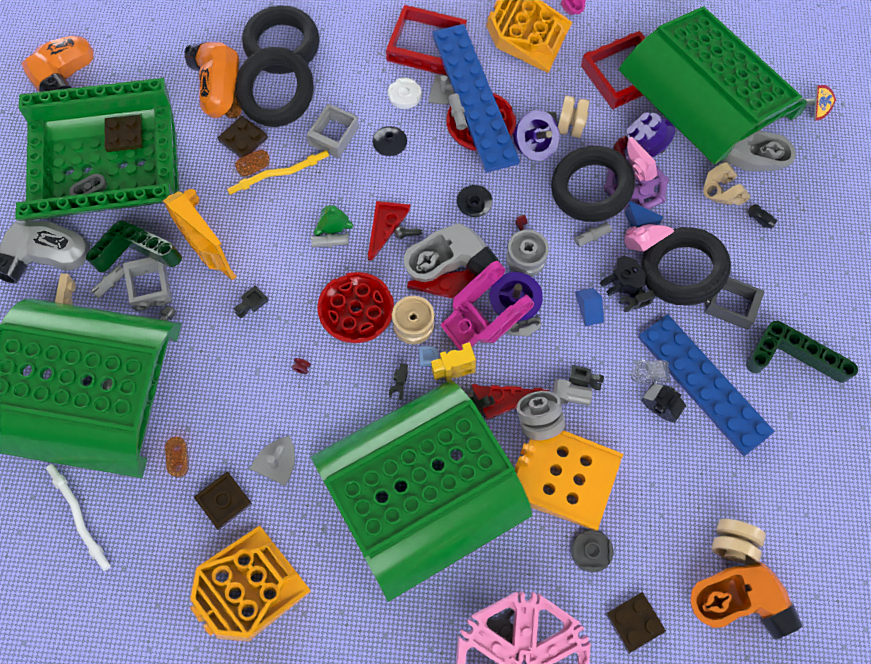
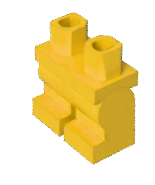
[431,342,476,382]

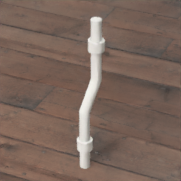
[46,464,111,571]

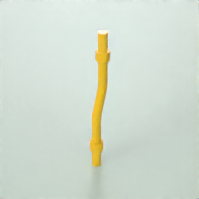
[227,150,329,195]

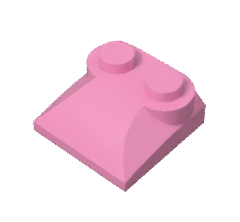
[627,136,657,182]
[624,224,674,251]

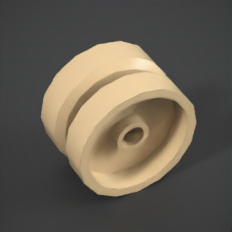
[558,95,590,138]
[392,295,435,345]
[711,519,766,565]

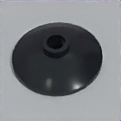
[373,126,407,156]
[457,185,493,217]

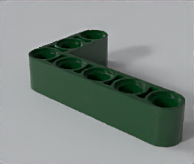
[86,220,182,272]
[746,321,858,383]

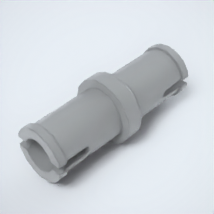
[448,94,468,130]
[574,221,612,248]
[311,233,349,248]
[90,264,125,299]

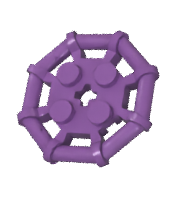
[603,155,669,210]

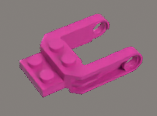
[440,261,534,351]

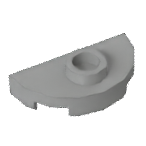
[506,315,542,336]

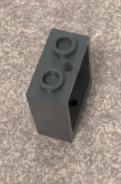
[704,277,765,330]

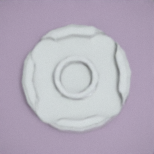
[388,78,422,109]

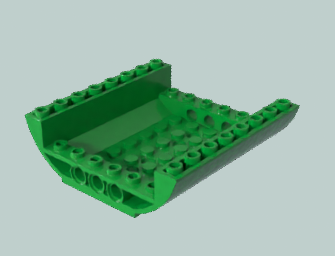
[618,6,807,165]
[15,78,179,221]
[0,298,182,479]
[310,380,533,602]

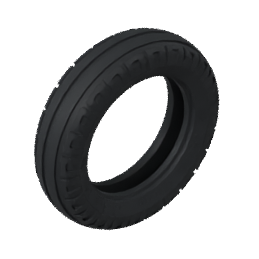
[242,5,319,74]
[235,47,314,127]
[551,146,635,222]
[641,227,731,306]

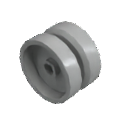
[506,230,549,277]
[517,391,565,440]

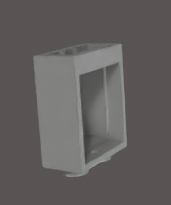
[307,104,359,158]
[123,257,173,311]

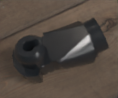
[748,204,777,229]

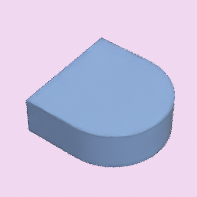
[419,346,439,367]

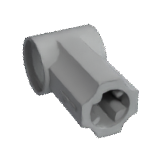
[553,379,593,406]

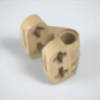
[703,162,751,205]

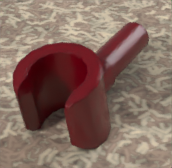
[515,214,528,231]

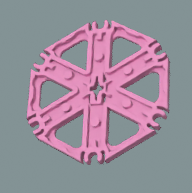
[456,591,591,664]

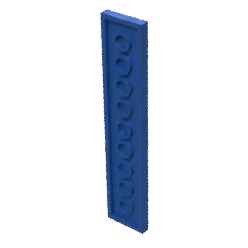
[432,24,520,173]

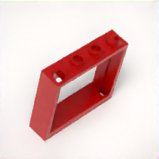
[386,5,467,76]
[581,30,645,110]

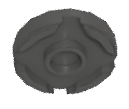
[571,530,614,573]

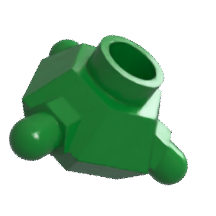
[313,205,353,236]

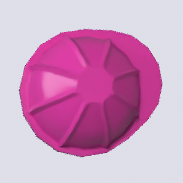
[561,0,585,15]

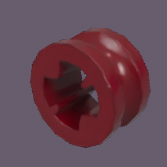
[291,358,311,374]

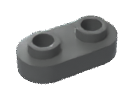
[70,174,107,196]

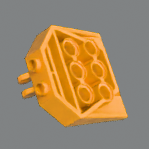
[486,0,572,73]
[163,189,237,280]
[515,430,624,531]
[190,525,311,642]

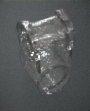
[630,360,670,384]

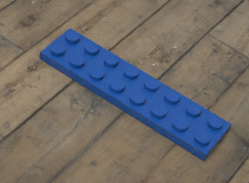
[638,314,775,456]

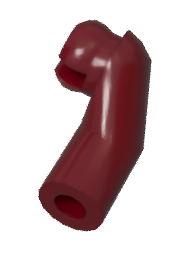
[613,136,628,158]

